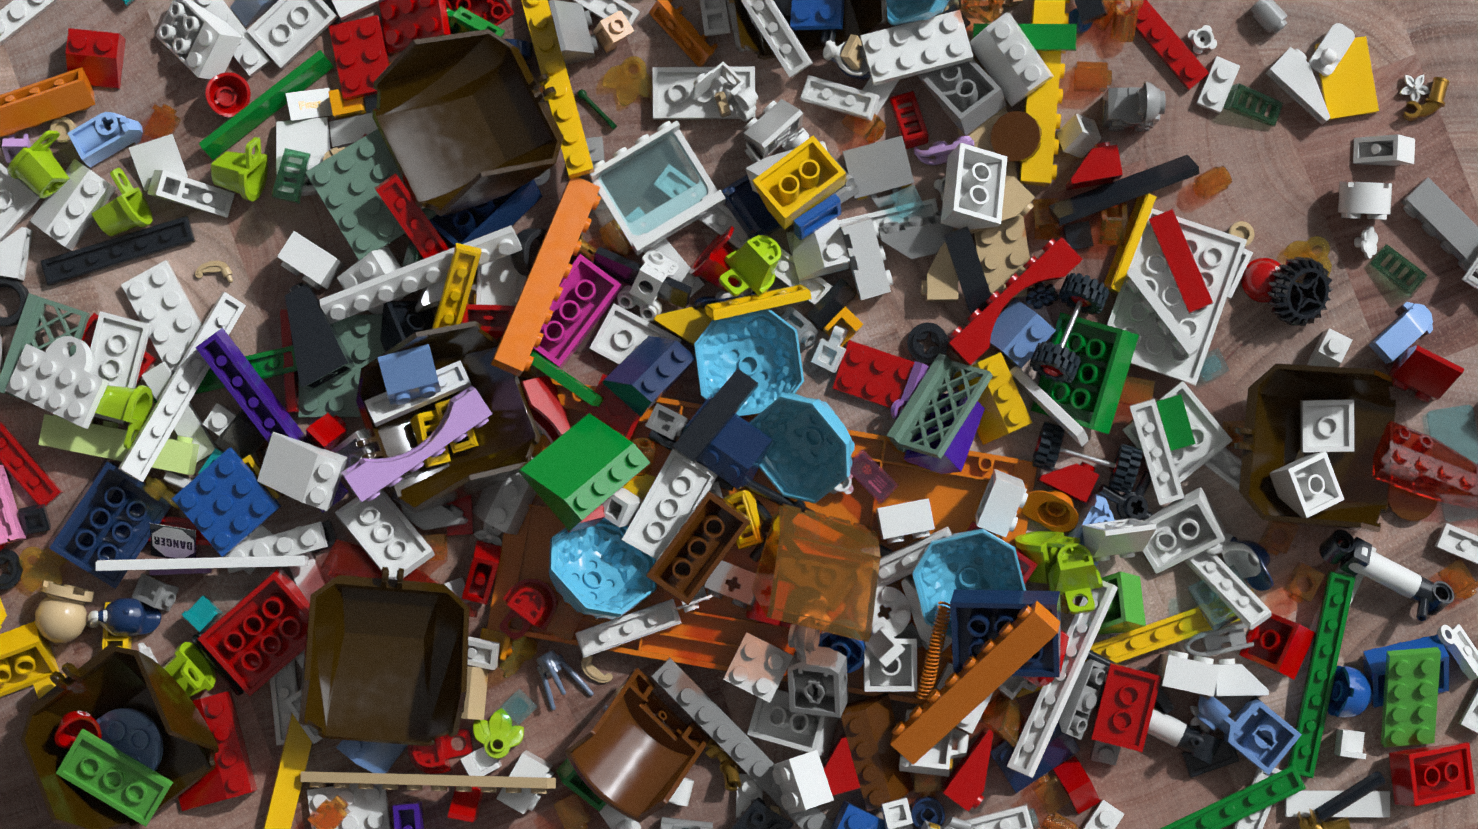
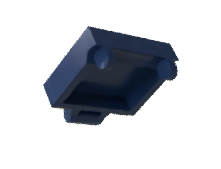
[721,175,782,239]

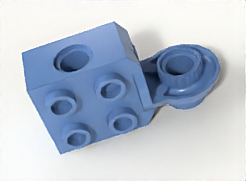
[1196,695,1302,775]

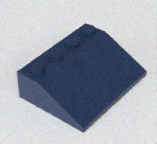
[429,179,543,249]
[48,458,173,589]
[950,589,1061,677]

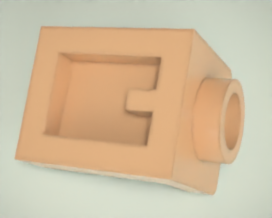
[593,11,634,53]

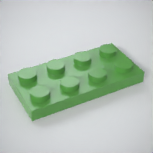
[1381,647,1441,747]
[56,729,173,827]

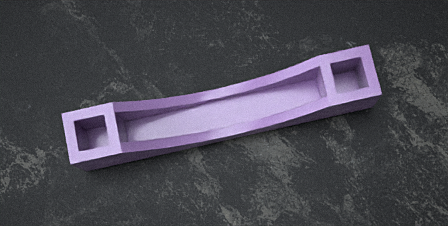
[341,385,492,502]

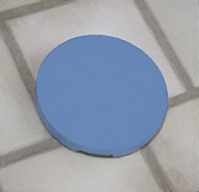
[96,708,163,771]

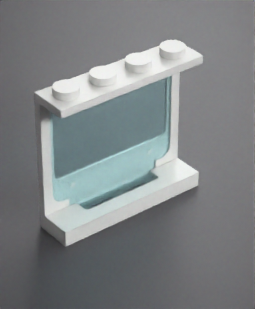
[589,121,726,256]

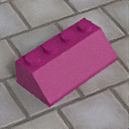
[533,254,622,369]

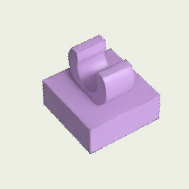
[1,134,31,163]

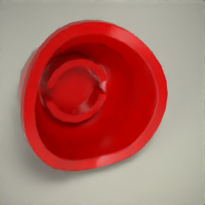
[205,72,251,118]
[1241,258,1281,303]
[55,711,102,749]

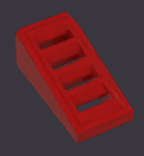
[889,91,929,149]

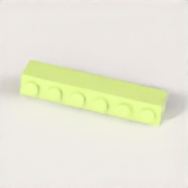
[38,414,199,475]

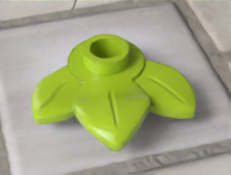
[473,708,524,759]

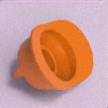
[1021,490,1079,532]

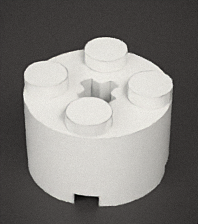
[1338,181,1392,220]
[858,586,911,637]

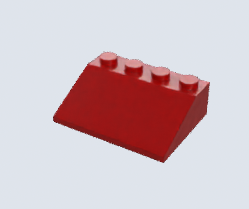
[198,567,309,697]
[178,690,257,811]

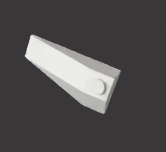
[792,217,850,281]

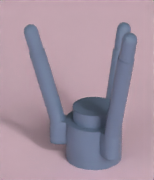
[536,650,594,710]

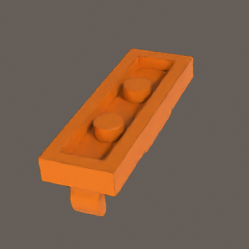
[649,0,718,67]

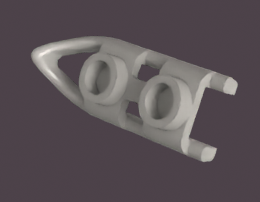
[1183,623,1254,657]

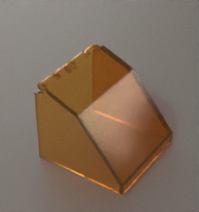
[752,504,880,642]

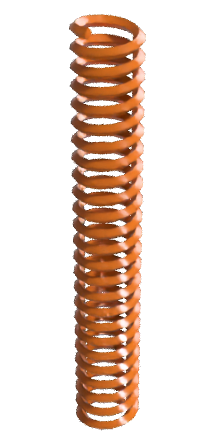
[916,601,951,700]

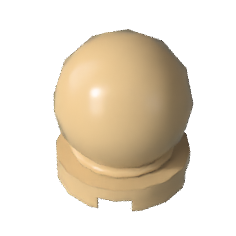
[35,580,94,643]

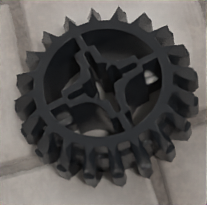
[1267,257,1333,326]

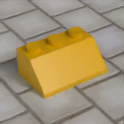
[752,135,846,230]
[953,352,1033,445]
[0,621,60,697]

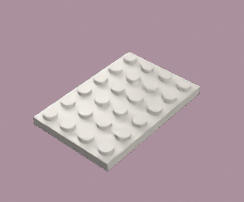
[1107,208,1247,386]

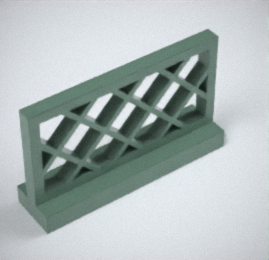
[0,293,90,399]
[887,353,993,459]

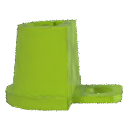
[7,130,70,198]
[211,137,268,201]
[91,168,152,236]
[719,235,781,296]
[95,385,153,449]
[1015,531,1080,584]
[1048,543,1103,614]
[163,642,216,697]

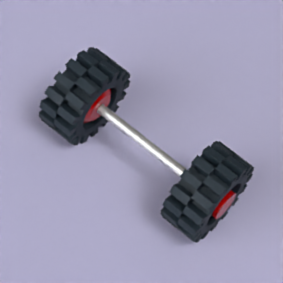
[1030,273,1109,383]
[1032,422,1142,494]

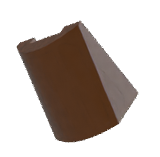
[565,668,711,823]

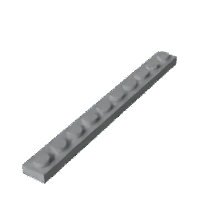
[651,657,833,829]

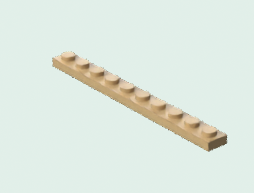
[300,771,556,794]

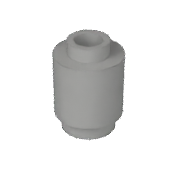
[1250,0,1288,34]

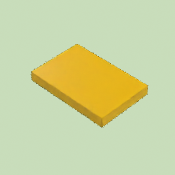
[1314,36,1379,120]

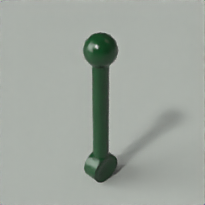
[577,89,618,130]

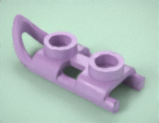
[914,136,975,165]

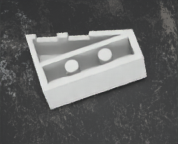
[839,216,893,300]

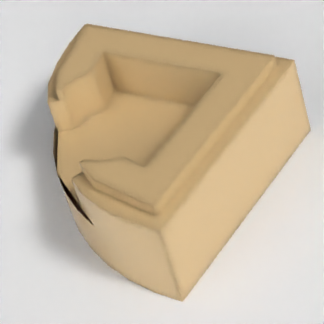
[840,34,863,71]
[714,91,731,118]

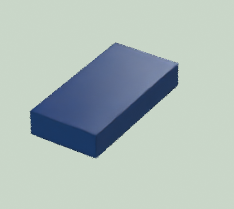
[793,194,841,240]

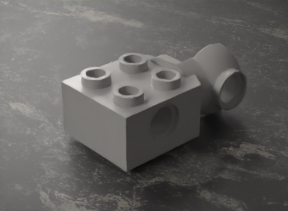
[1102,81,1166,132]
[788,616,848,718]

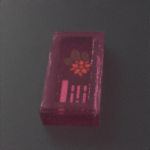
[850,449,899,504]

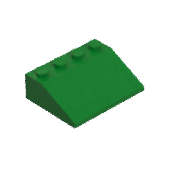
[1031,312,1139,434]
[518,413,650,531]

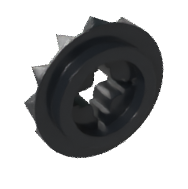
[907,322,948,363]
[0,548,24,589]

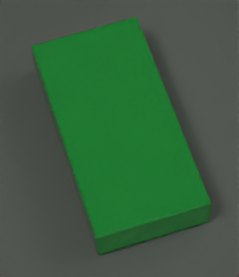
[1156,394,1196,451]

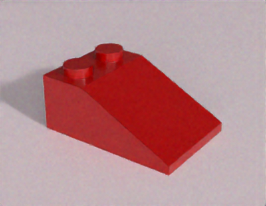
[1389,345,1464,403]
[940,727,994,812]
[1389,742,1476,806]

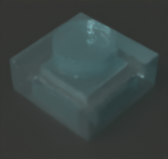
[890,184,925,219]
[1200,348,1230,382]
[501,688,538,725]

